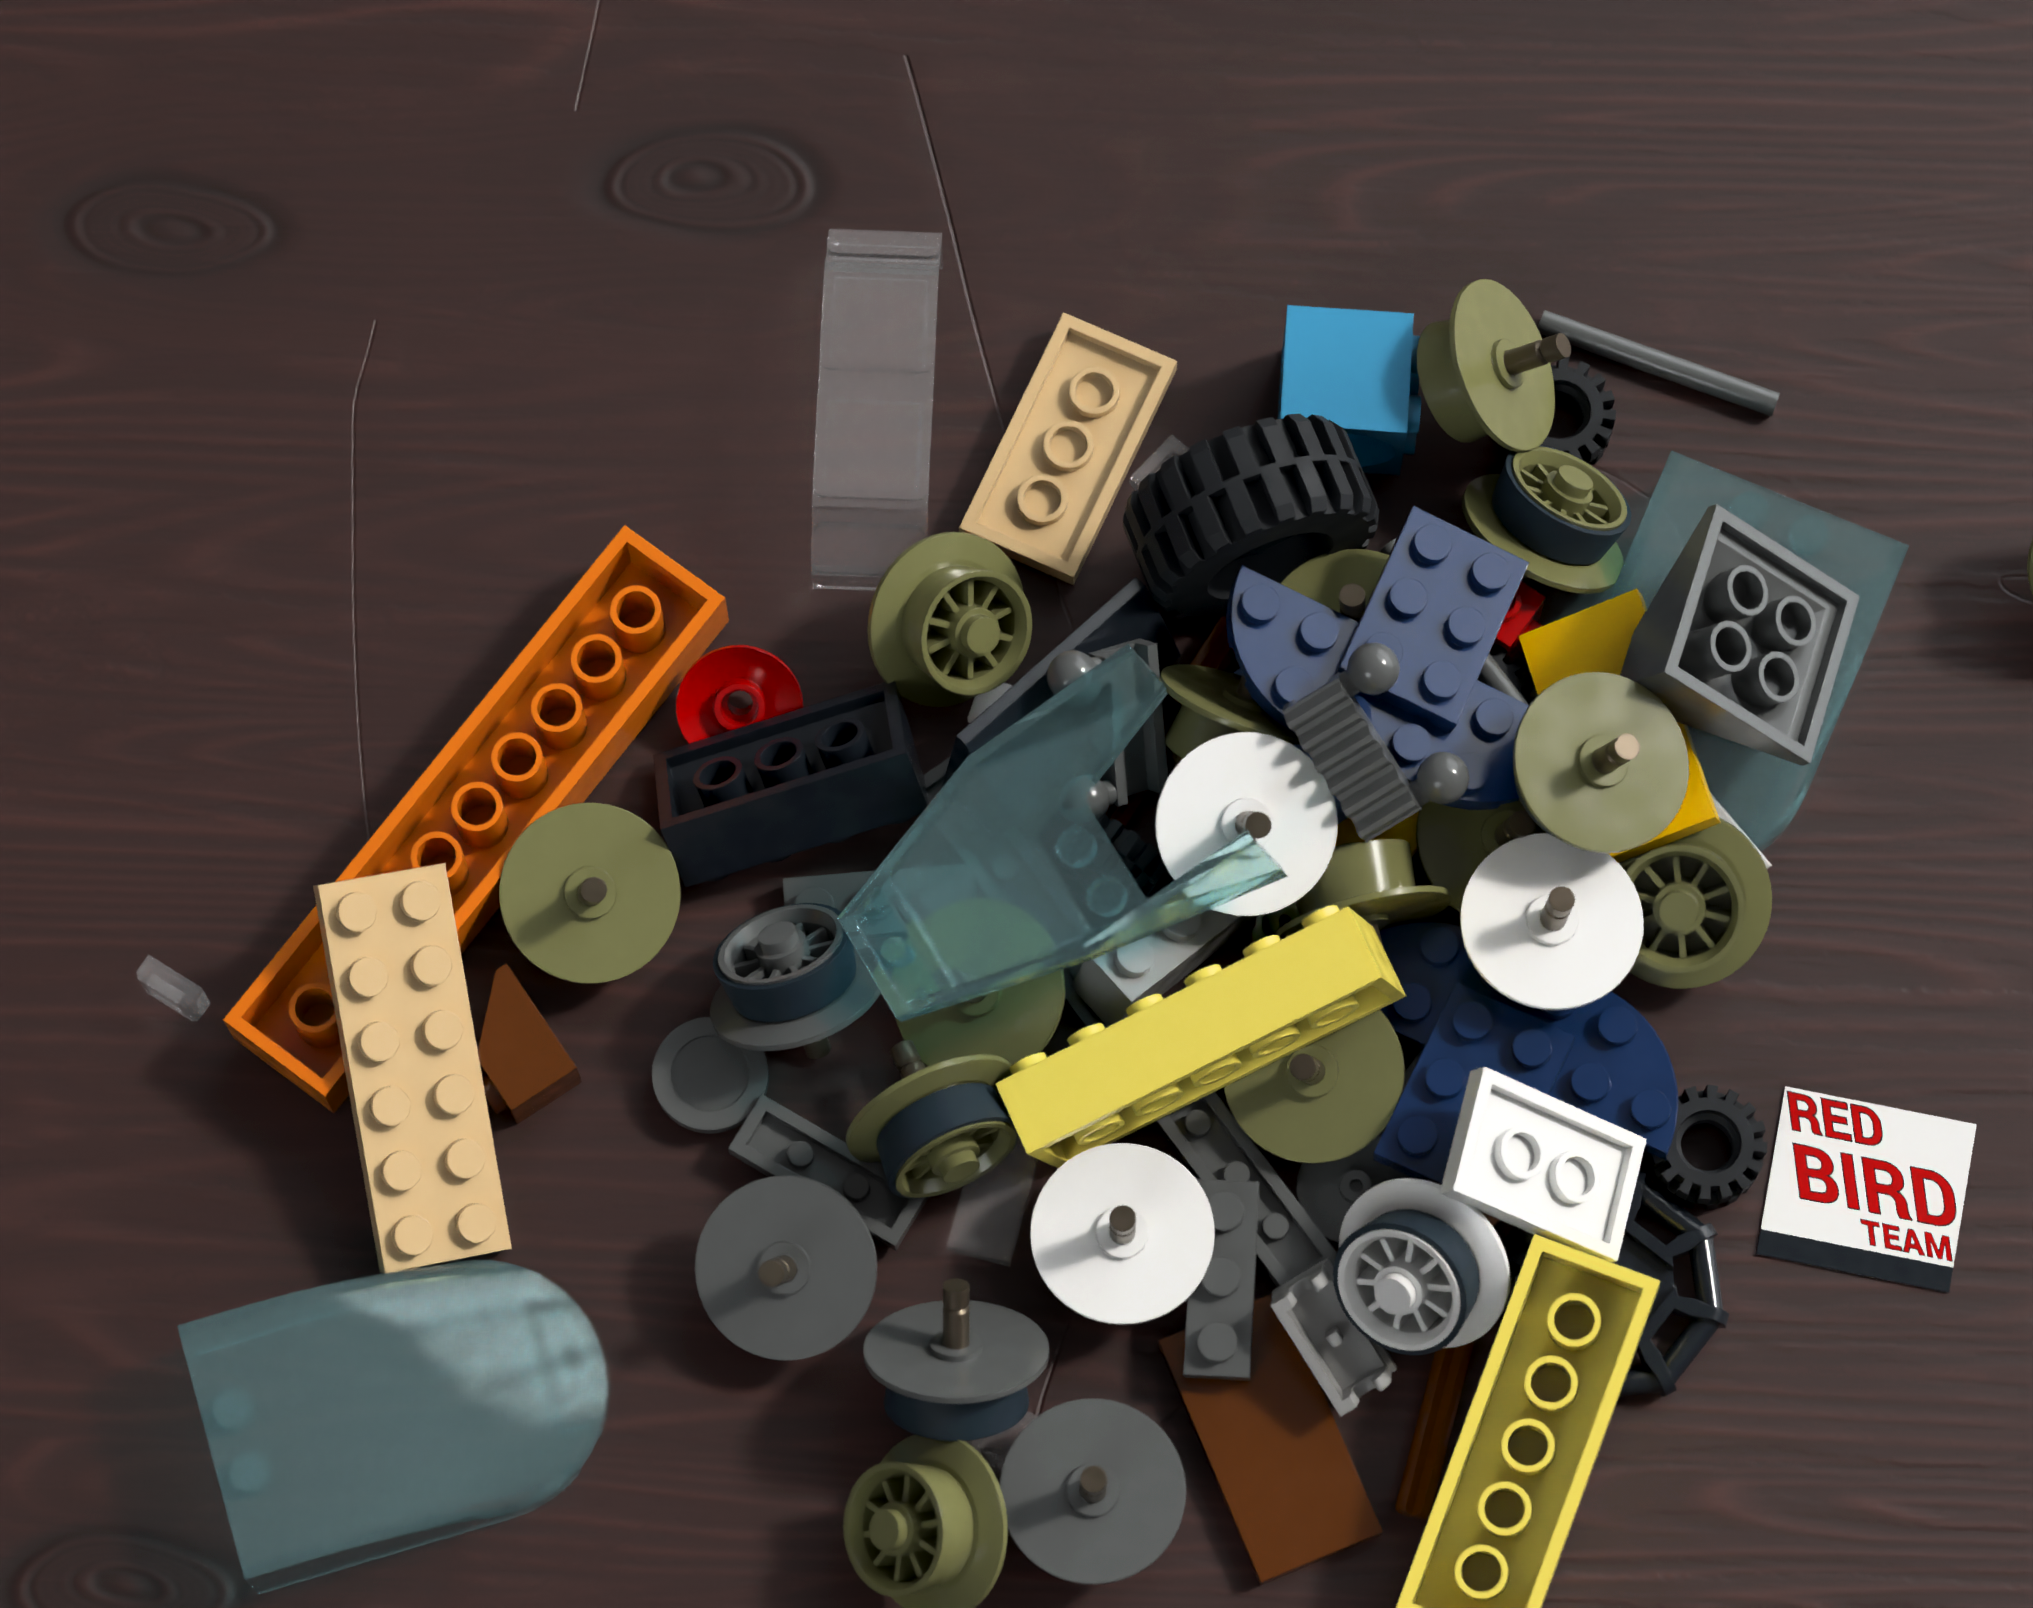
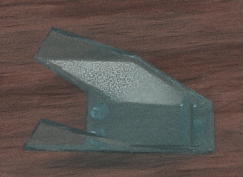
[837,644,1287,1022]

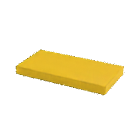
[1518,588,1721,863]

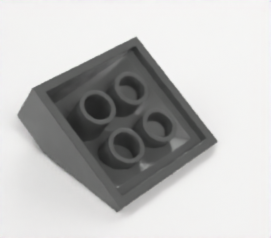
[1620,504,1860,766]

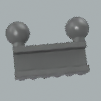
[1047,638,1168,826]
[1282,642,1469,843]

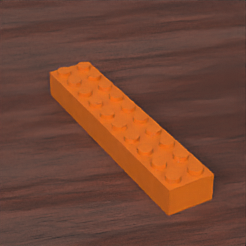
[223,525,729,1114]

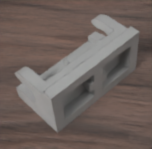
[1271,1257,1397,1417]

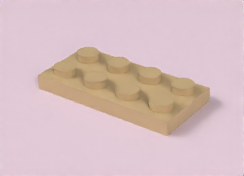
[959,312,1177,585]

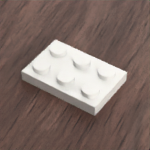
[1440,1067,1646,1262]

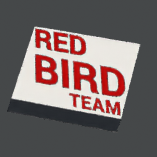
[1756,1086,1977,1293]

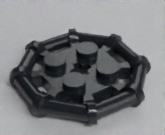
[1500,1171,1729,1397]

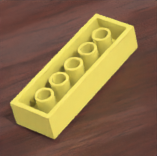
[995,905,1406,1168]
[1396,1234,1660,1608]

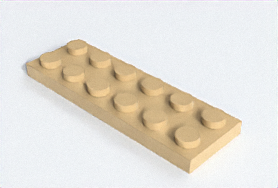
[313,863,512,1274]

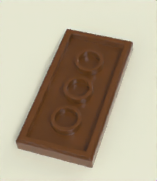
[1158,1294,1383,1586]

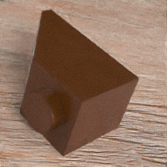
[478,963,582,1124]

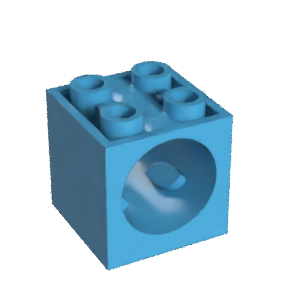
[1278,305,1421,475]

